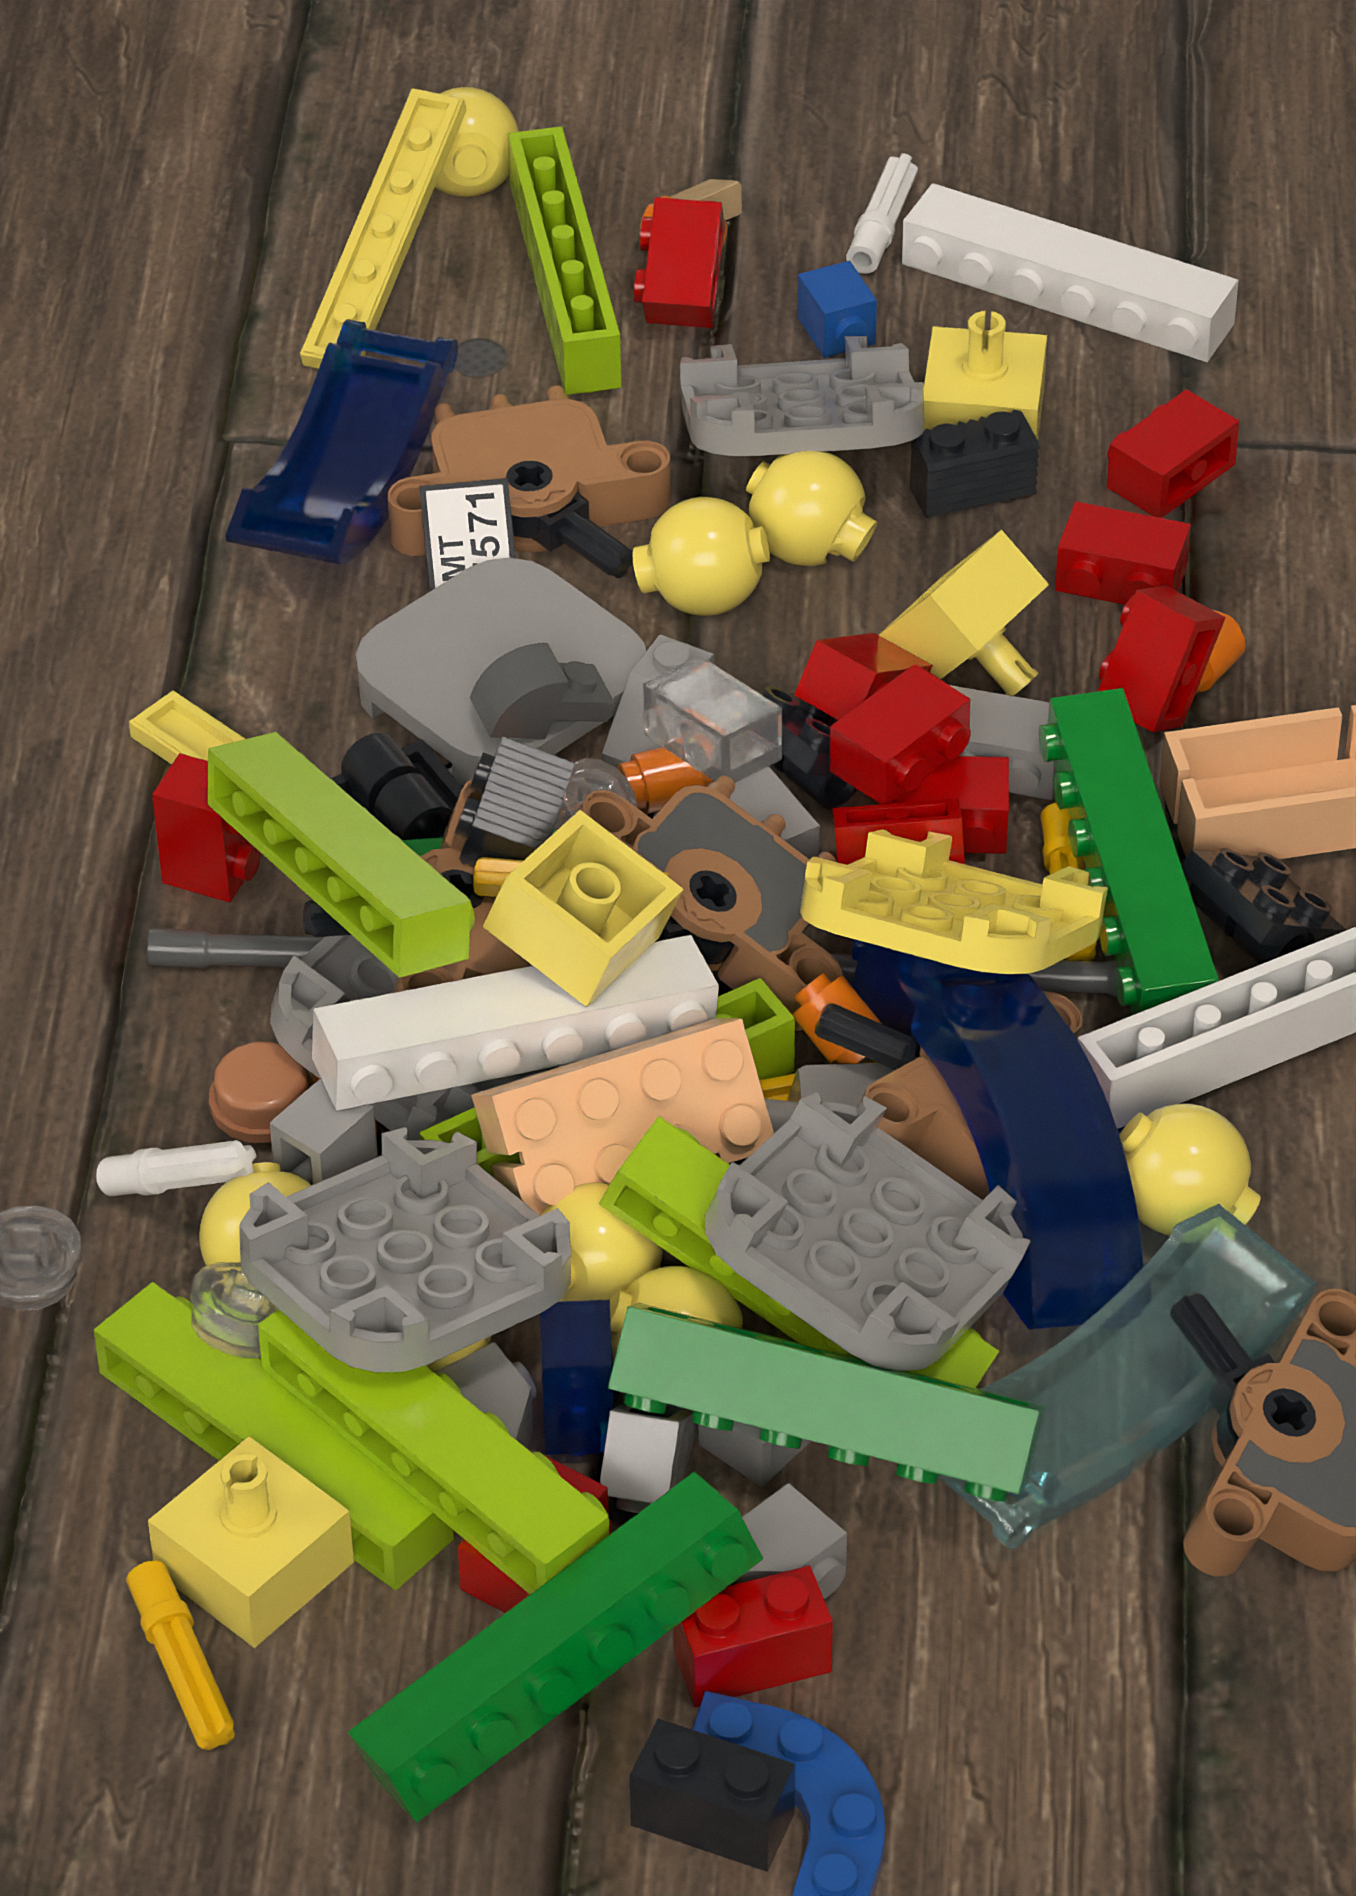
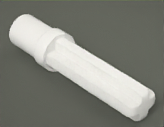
[846,153,918,274]
[96,1140,257,1196]

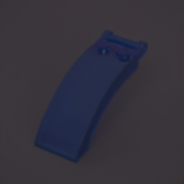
[225,319,458,565]
[897,953,1145,1330]

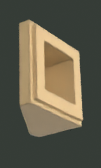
[671,179,742,220]

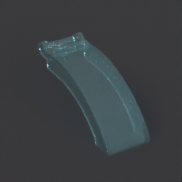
[938,1204,1317,1549]

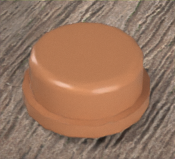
[209,1042,313,1143]

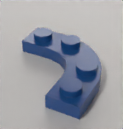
[692,1691,885,1896]

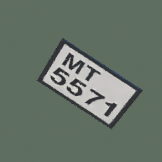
[419,478,516,591]

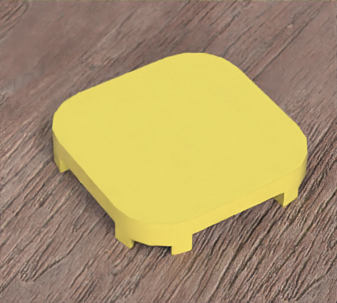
[800,829,1108,974]

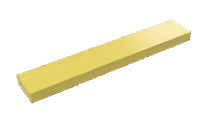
[300,88,466,377]

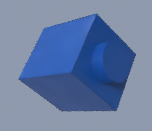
[797,260,877,358]

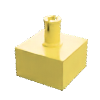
[924,311,1047,440]
[878,529,1049,696]
[483,810,684,1007]
[148,1436,354,1648]

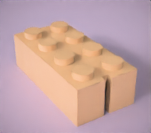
[1160,705,1356,859]
[471,1018,774,1216]

